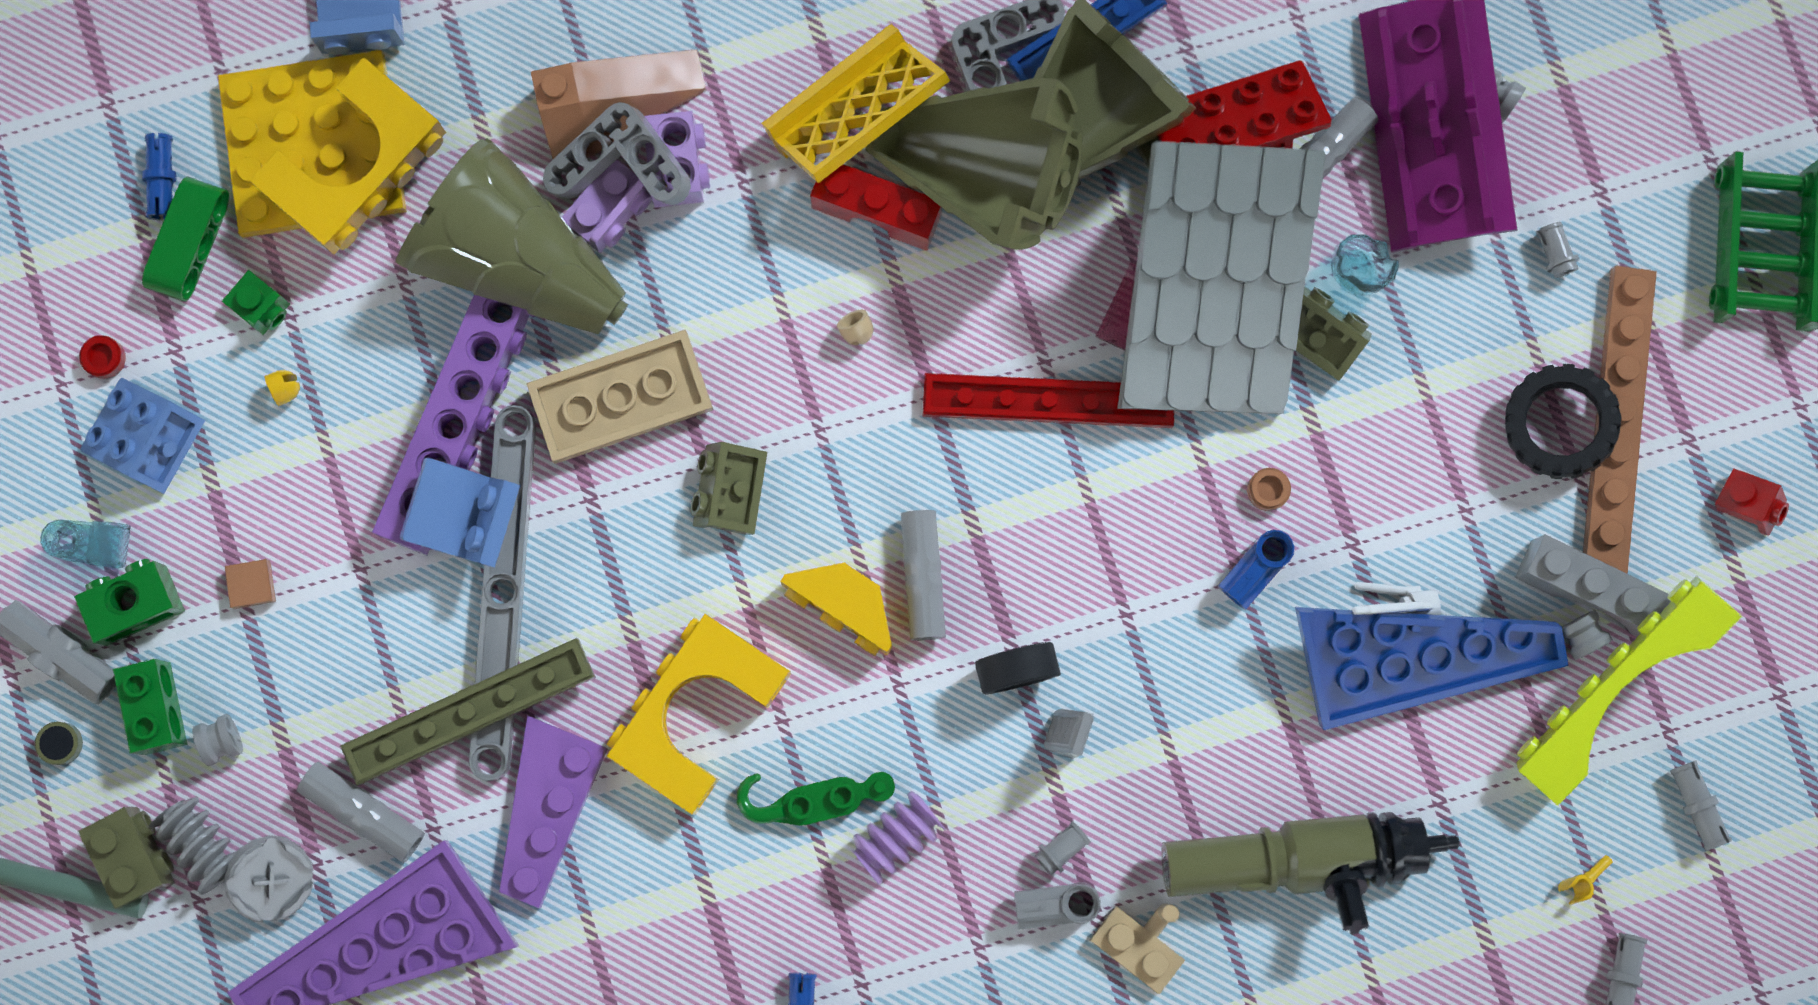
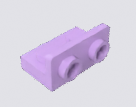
[562,160,652,253]

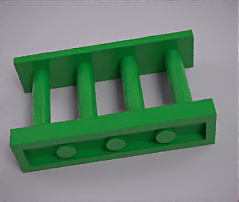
[1709,151,1818,332]

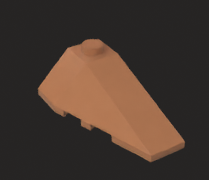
[530,49,706,159]

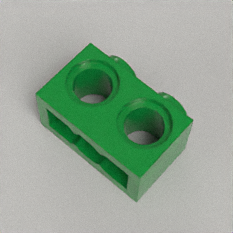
[113,659,188,755]

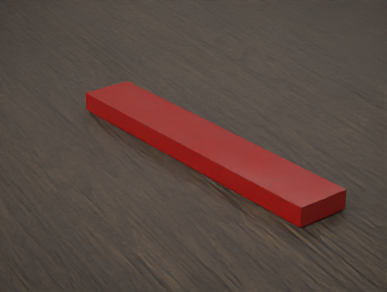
[923,373,1174,428]

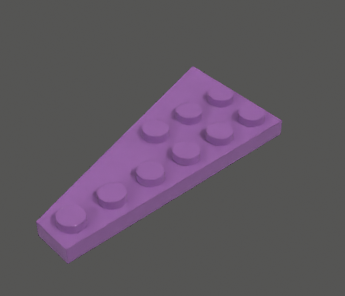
[227,840,519,1005]

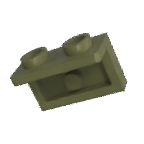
[78,807,175,909]

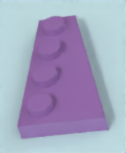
[499,716,608,908]

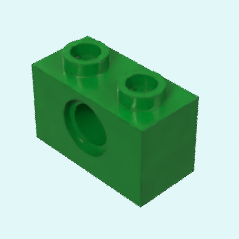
[74,559,185,646]

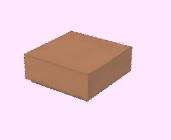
[225,559,276,609]

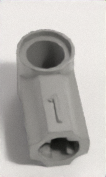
[1014,882,1101,929]

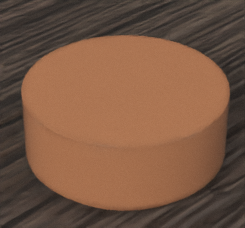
[1247,468,1291,511]

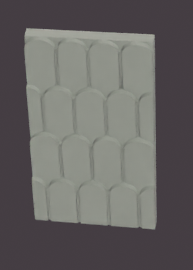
[1117,141,1326,414]

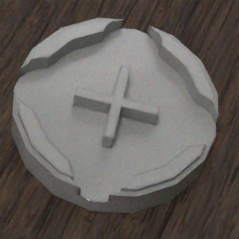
[224,835,314,922]

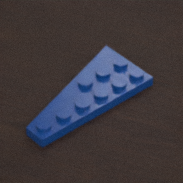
[1295,607,1569,730]

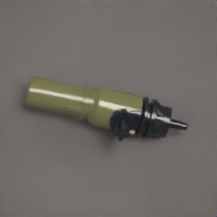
[1161,812,1460,935]

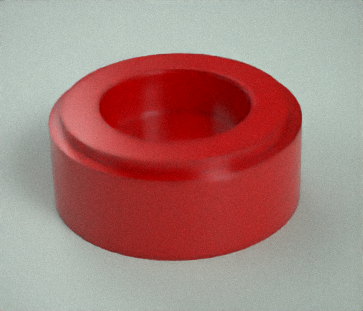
[79,335,126,379]

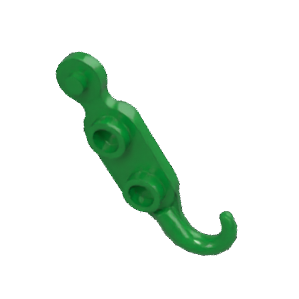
[736,772,895,826]

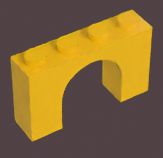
[249,57,446,255]
[607,614,792,815]

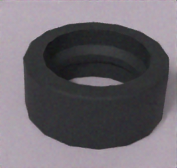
[975,642,1061,695]

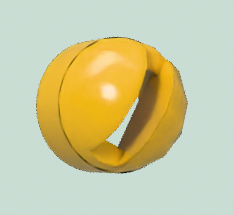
[264,369,300,407]

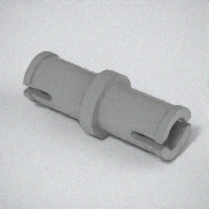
[1670,761,1732,851]
[1606,933,1647,1005]

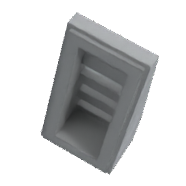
[1044,709,1094,759]

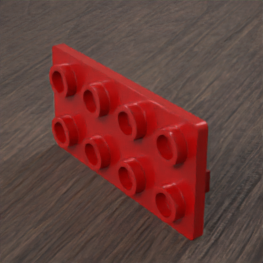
[1157,60,1332,149]

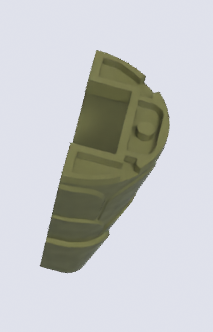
[1034,0,1196,187]
[866,77,1083,250]
[395,138,629,335]

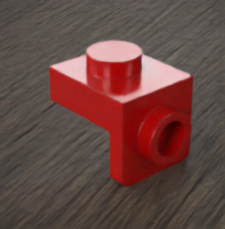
[1715,468,1789,536]

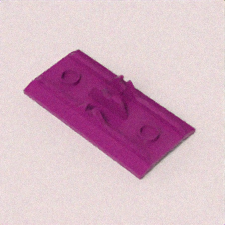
[1359,0,1518,253]

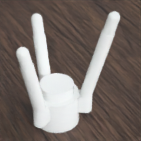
[1352,582,1441,615]

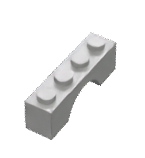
[1514,534,1671,637]

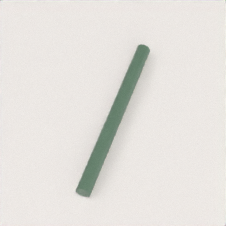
[0,858,149,919]

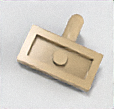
[1090,903,1185,995]

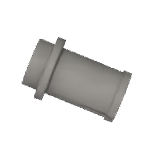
[1536,222,1580,278]
[1035,821,1091,875]

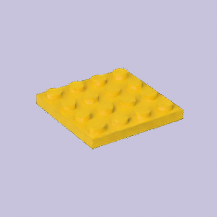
[218,50,407,238]

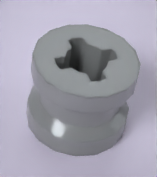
[1562,610,1613,660]
[192,714,243,766]

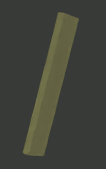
[340,638,596,785]

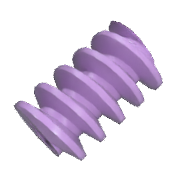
[852,791,946,885]

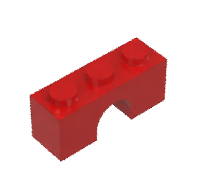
[810,164,942,251]

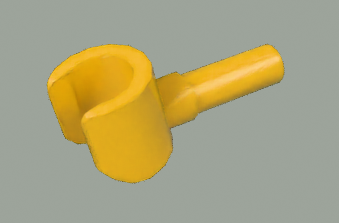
[1558,855,1613,905]

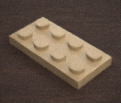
[526,329,714,464]

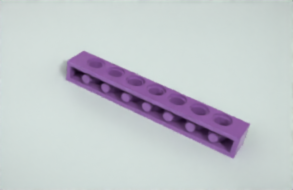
[372,295,535,556]

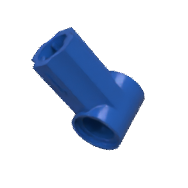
[1217,530,1295,610]

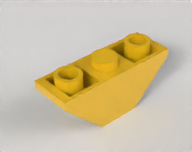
[780,562,892,656]

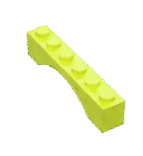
[1516,576,1742,806]

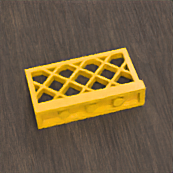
[761,24,950,183]

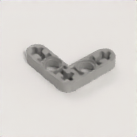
[951,0,1065,91]
[543,102,691,205]

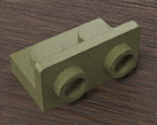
[1296,287,1372,381]
[691,442,768,535]

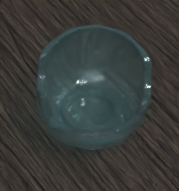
[1331,234,1399,296]

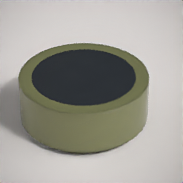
[35,722,83,765]

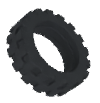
[1505,364,1622,479]

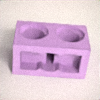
[645,111,710,208]

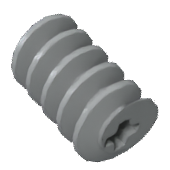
[148,797,237,895]

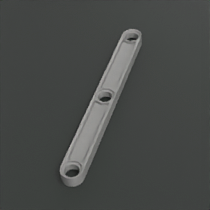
[469,405,536,781]

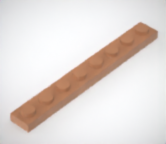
[1583,265,1657,574]

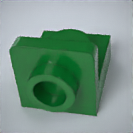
[222,270,290,335]

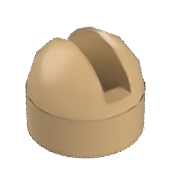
[837,309,874,346]

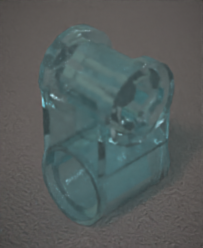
[40,519,131,568]

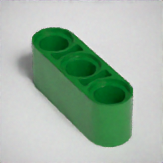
[142,176,230,302]

